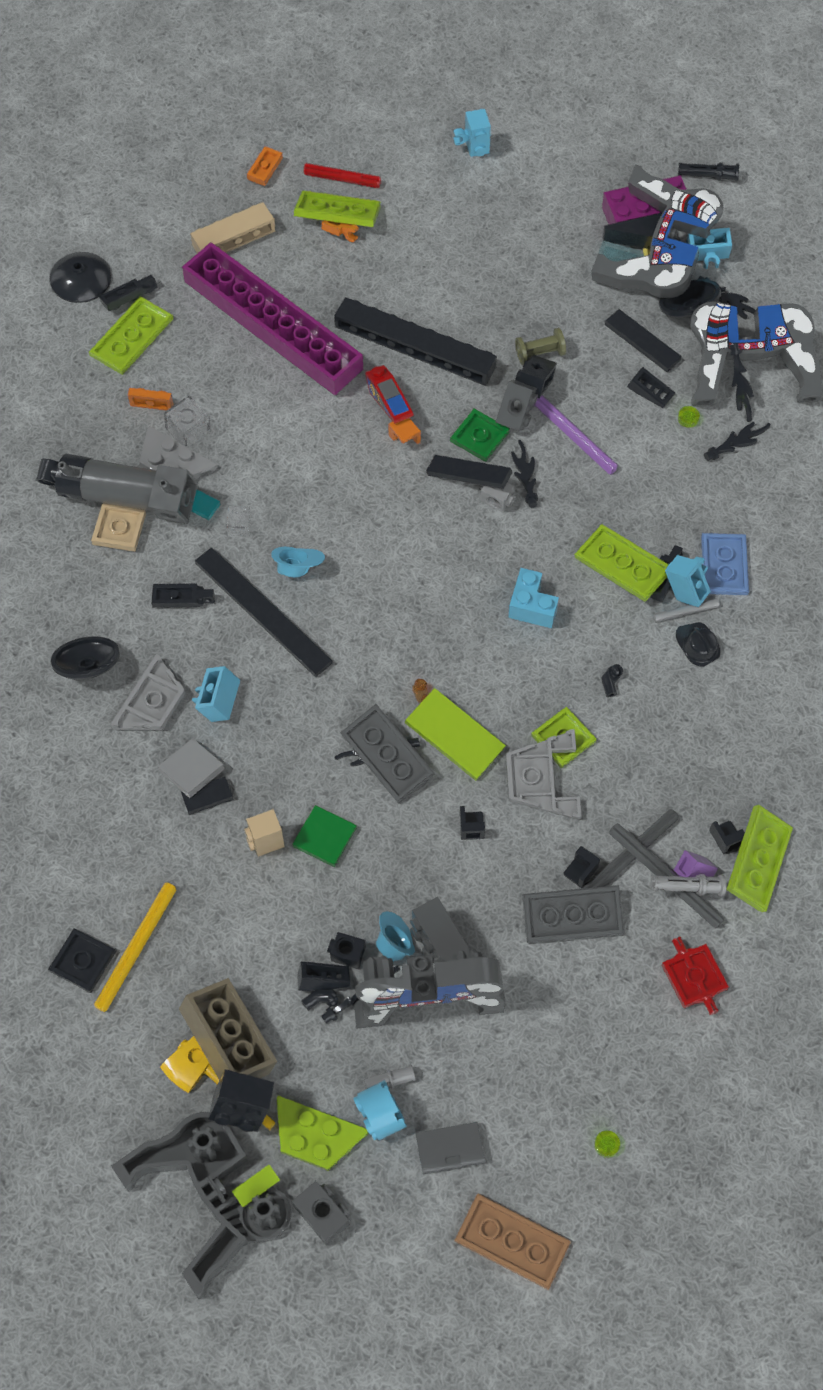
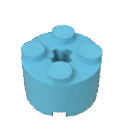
[353,1080,407,1141]

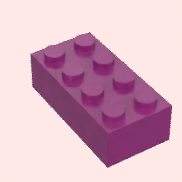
[602,175,687,225]

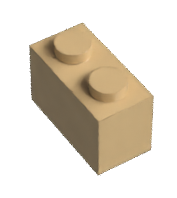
[244,809,284,857]

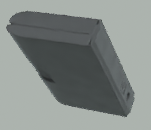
[415,1122,485,1174]

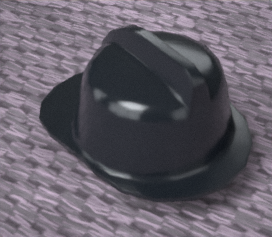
[676,622,721,667]

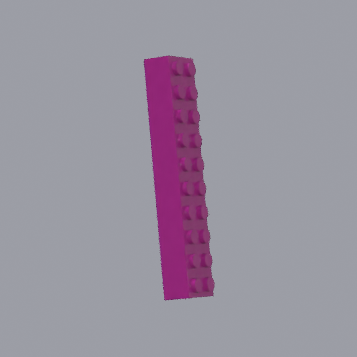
[182,242,364,395]

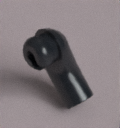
[601,664,623,697]

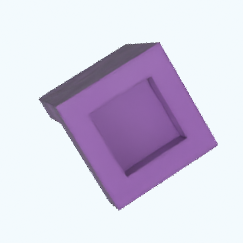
[674,850,718,877]

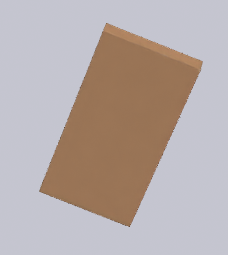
[454,1193,571,1290]

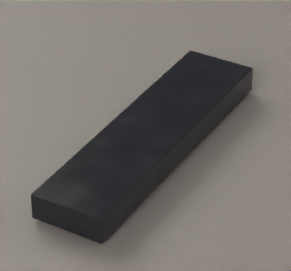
[605,309,682,373]
[426,455,513,489]

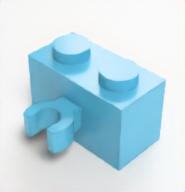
[453,109,491,157]
[686,228,732,269]
[665,555,711,607]
[192,666,240,722]

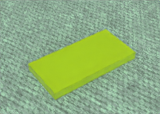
[294,190,381,227]
[89,296,174,375]
[574,524,669,602]
[405,688,506,781]
[726,805,793,912]

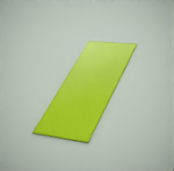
[232,1164,280,1207]

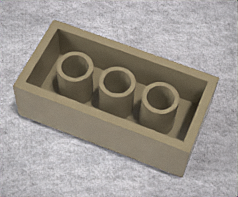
[179,978,277,1080]

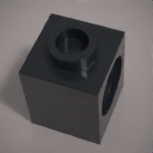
[327,932,366,970]

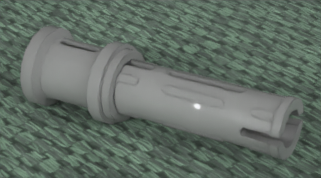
[651,874,727,896]

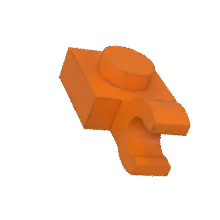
[321,220,359,242]

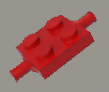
[661,936,729,1015]

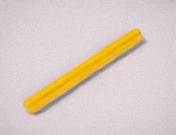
[94,882,176,1012]

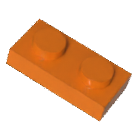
[247,146,283,186]
[128,388,173,411]

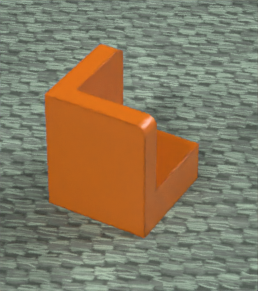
[388,418,421,444]

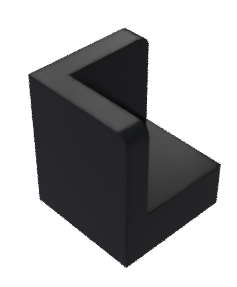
[459,806,485,840]
[709,821,745,854]
[563,846,601,888]

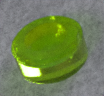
[678,406,700,428]
[594,1130,620,1158]

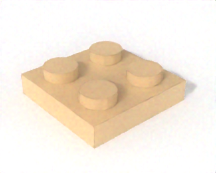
[91,503,146,552]

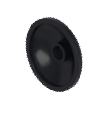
[49,252,111,303]
[659,279,721,318]
[51,636,120,680]

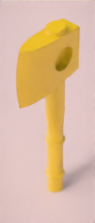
[160,1036,276,1130]

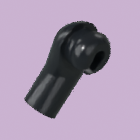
[301,989,339,1011]

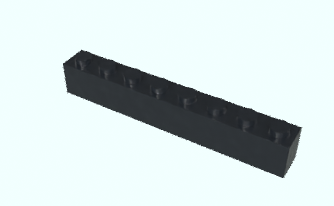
[334,297,497,386]

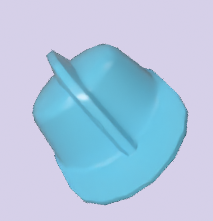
[271,547,325,577]
[376,911,415,962]

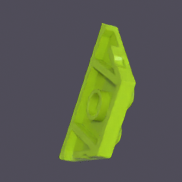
[277,1096,369,1171]

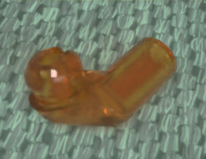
[412,679,429,703]

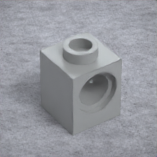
[480,482,516,513]

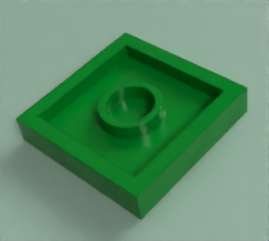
[450,408,510,462]
[292,805,357,867]

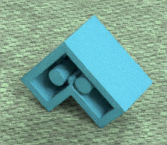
[508,568,559,628]

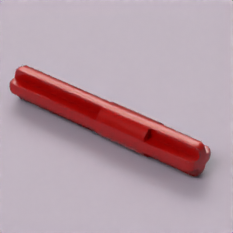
[303,163,381,188]

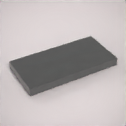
[340,704,435,804]
[522,885,624,943]

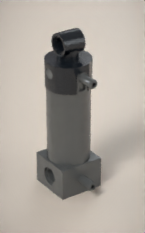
[36,453,198,524]

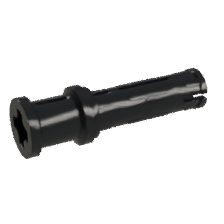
[678,162,740,182]

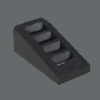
[627,367,675,408]
[297,961,350,991]

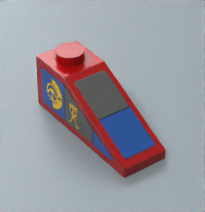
[365,365,414,424]

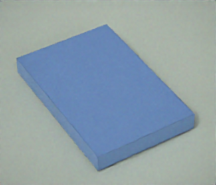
[701,533,749,595]

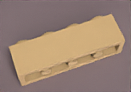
[190,202,275,253]

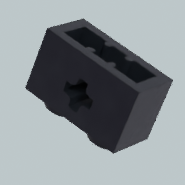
[515,355,557,399]

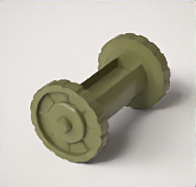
[515,327,566,365]

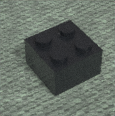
[208,1069,274,1132]

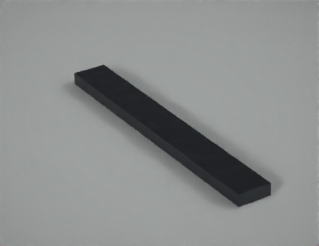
[195,547,332,677]

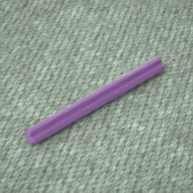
[535,395,618,474]

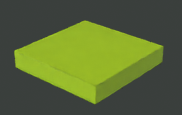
[531,707,597,768]

